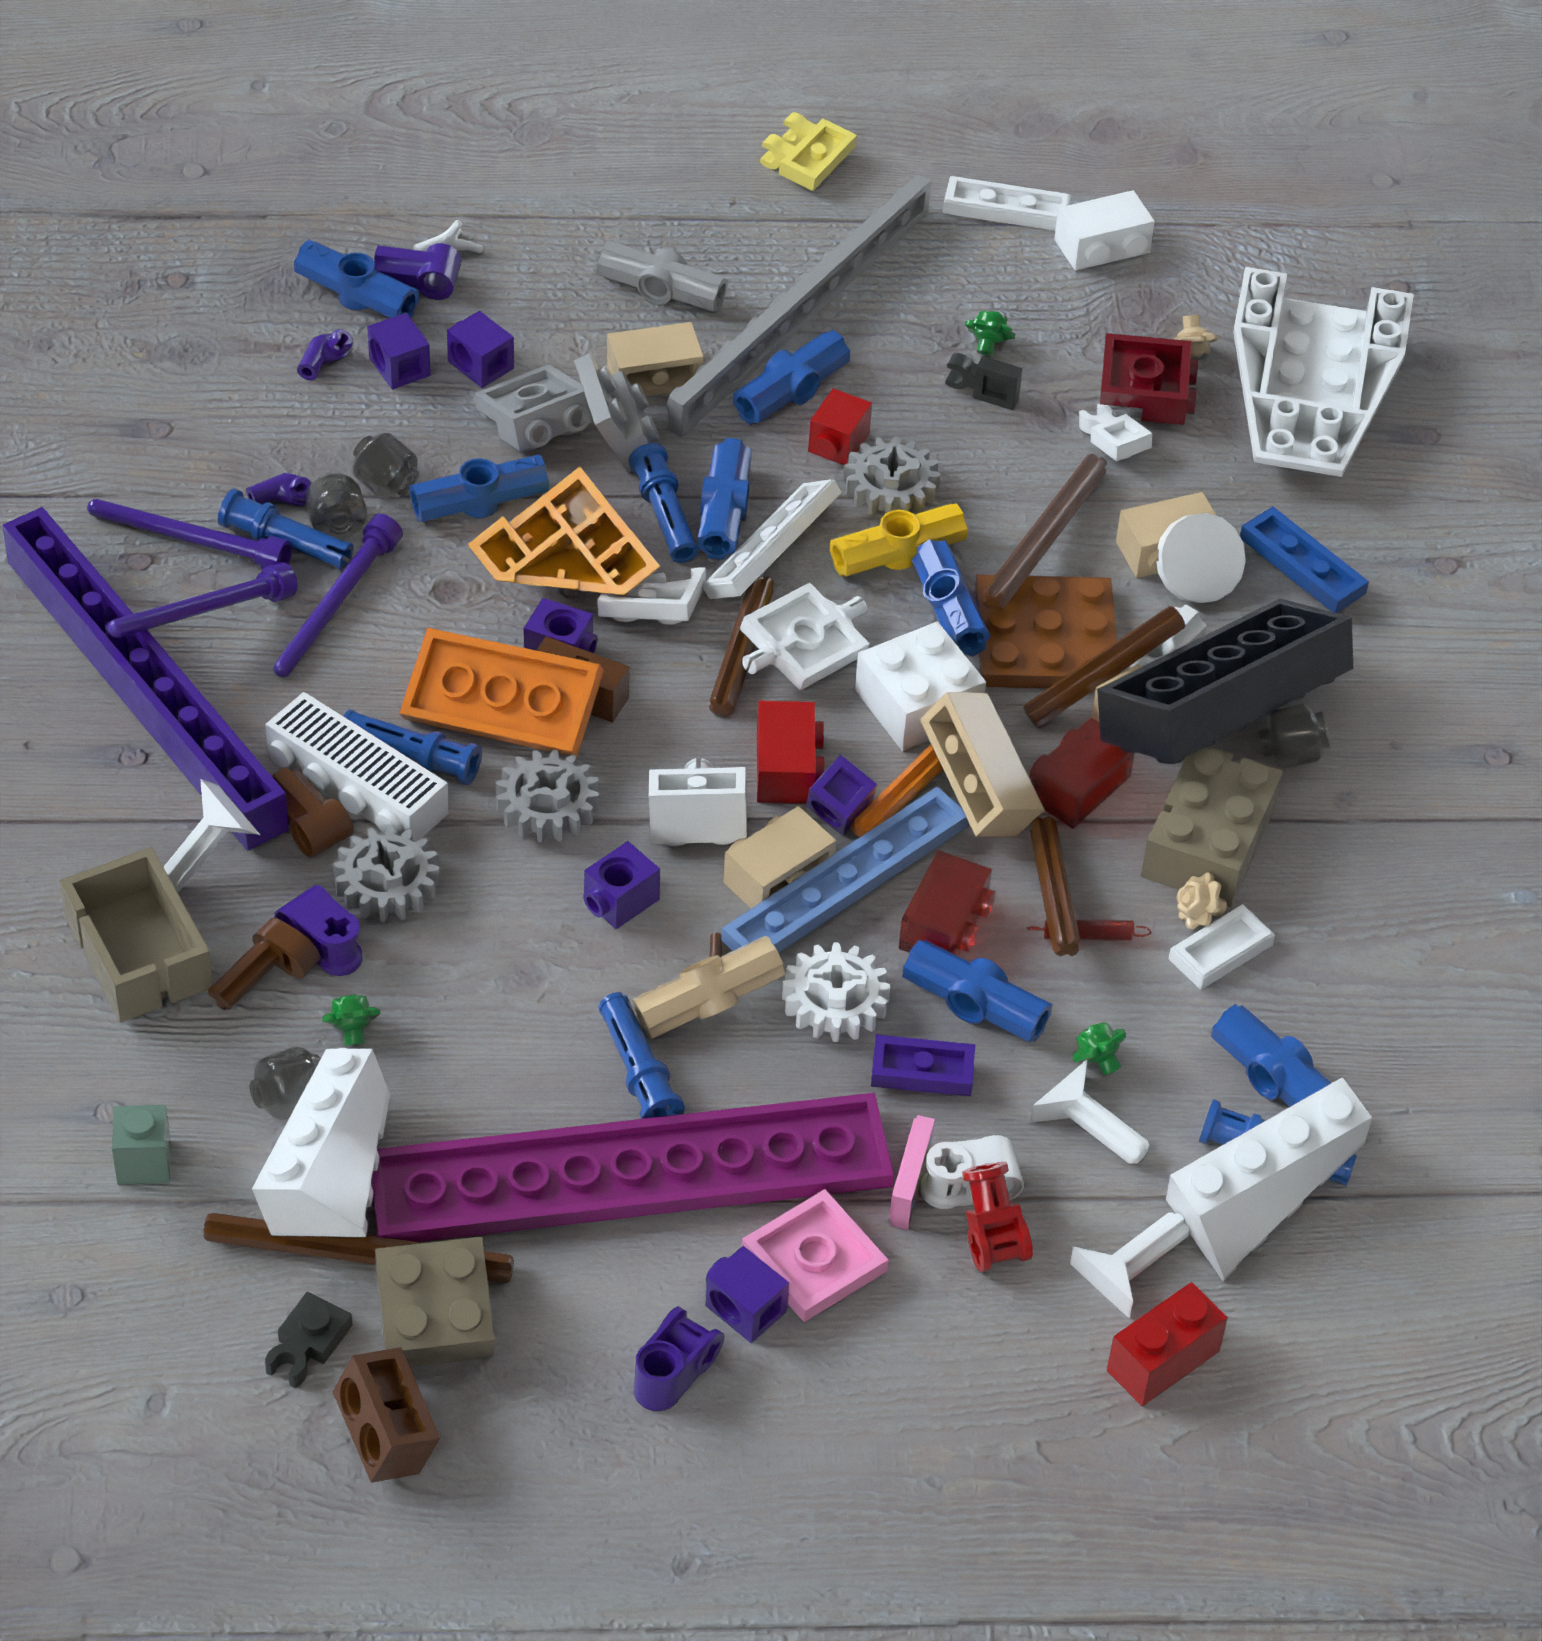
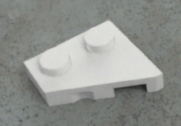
[598,567,706,624]

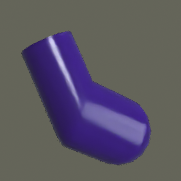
[297,329,353,380]
[246,473,314,506]

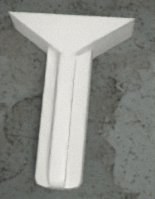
[164,779,260,893]
[1030,1060,1150,1164]
[1070,1212,1190,1319]

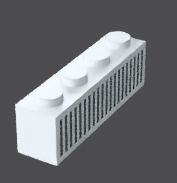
[265,692,449,842]

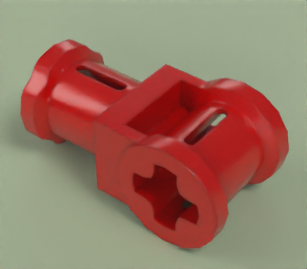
[962,1162,1033,1272]

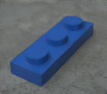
[1240,506,1369,613]

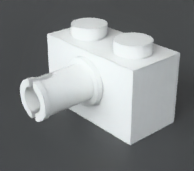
[648,758,747,846]

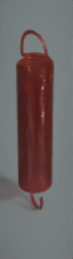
[1026,919,1152,941]

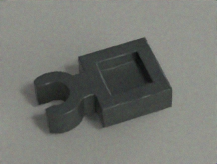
[945,353,1023,410]
[265,1291,353,1388]

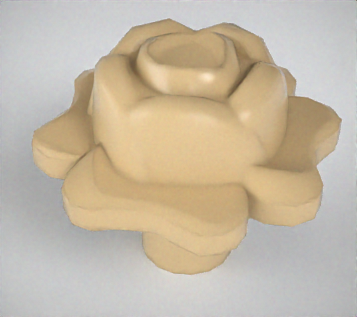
[1174,314,1219,358]
[1177,872,1227,930]

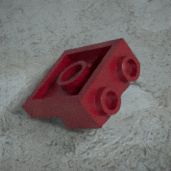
[1100,333,1198,425]

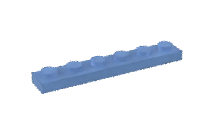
[721,787,969,953]

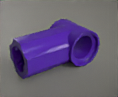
[374,243,462,300]

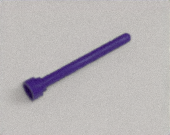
[87,499,292,569]
[273,514,403,677]
[108,562,298,638]

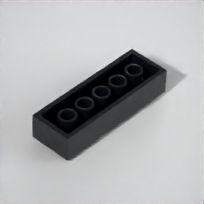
[1097,598,1354,764]

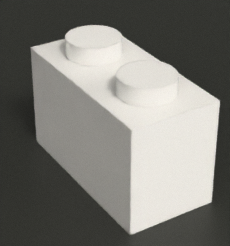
[1054,190,1155,271]

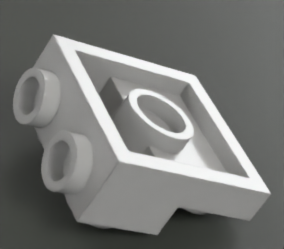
[574,353,660,473]
[473,364,594,451]

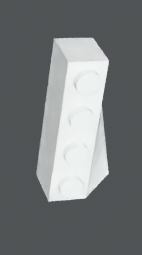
[252,1048,390,1237]
[1166,1077,1372,1282]

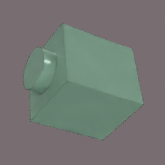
[112,1105,171,1185]

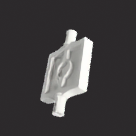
[740,582,870,691]

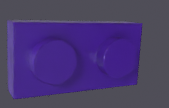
[871,1035,976,1096]

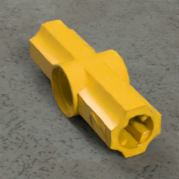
[829,503,968,577]

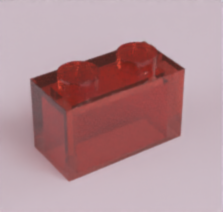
[1029,717,1135,829]
[899,850,996,957]

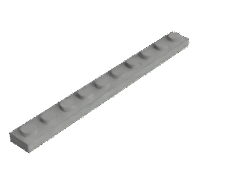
[667,174,931,437]

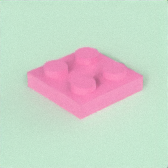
[741,1189,889,1322]

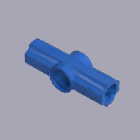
[294,239,419,318]
[733,330,850,425]
[698,438,752,560]
[409,454,549,522]
[912,539,991,657]
[902,939,1053,1042]
[1211,1004,1331,1107]

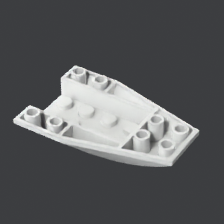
[1233,267,1414,477]

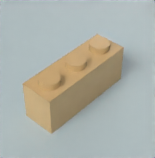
[920,692,1044,837]

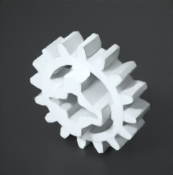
[782,942,890,1042]

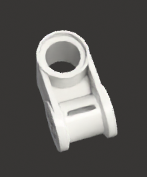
[920,1135,1024,1209]

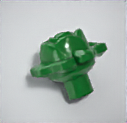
[965,311,1016,356]
[322,994,381,1046]
[1072,1022,1127,1076]

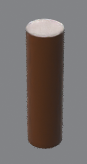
[709,933,722,957]

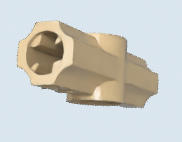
[632,936,786,1039]

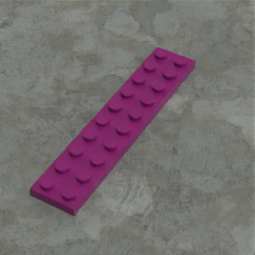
[371,1092,894,1242]

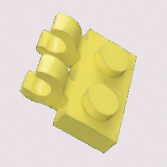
[760,112,857,191]

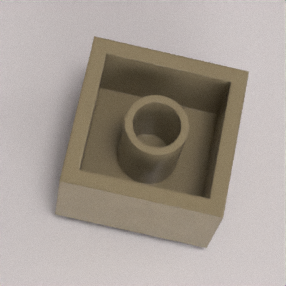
[375,1237,495,1367]

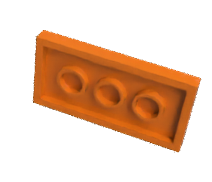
[399,627,604,758]

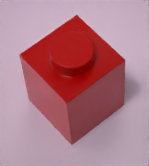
[808,388,872,465]

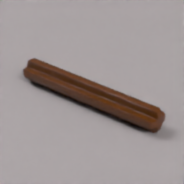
[709,575,774,717]
[1023,606,1186,727]
[1030,816,1080,957]

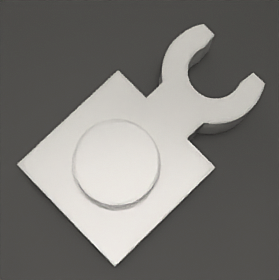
[1079,403,1152,461]

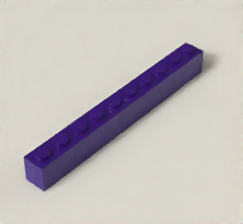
[2,507,289,851]

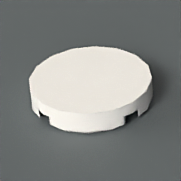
[1156,513,1246,603]

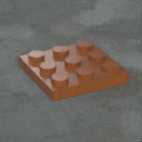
[975,574,1120,688]

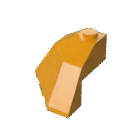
[467,466,660,596]

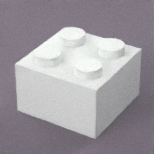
[855,621,986,752]

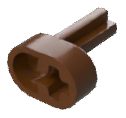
[208,918,321,1010]

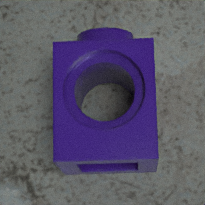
[447,310,514,388]
[367,313,431,390]
[523,597,598,653]
[806,754,877,836]
[583,841,661,929]
[705,1246,789,1343]

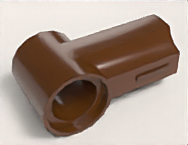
[272,767,354,858]

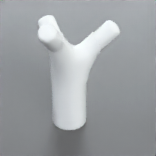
[414,220,483,254]

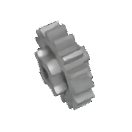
[844,437,940,515]
[496,750,599,842]
[333,826,440,922]

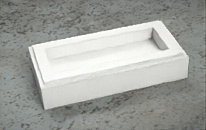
[1168,904,1275,990]

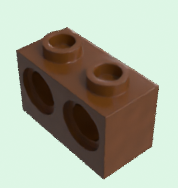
[333,1347,440,1483]

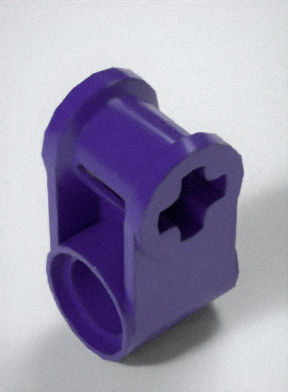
[274,885,363,976]
[634,1306,725,1411]

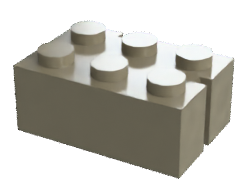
[1141,747,1283,908]
[59,847,213,1023]

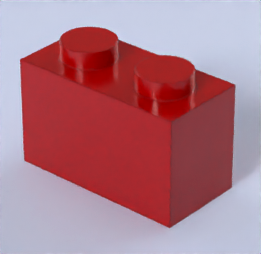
[757,700,825,804]
[1106,1281,1228,1407]

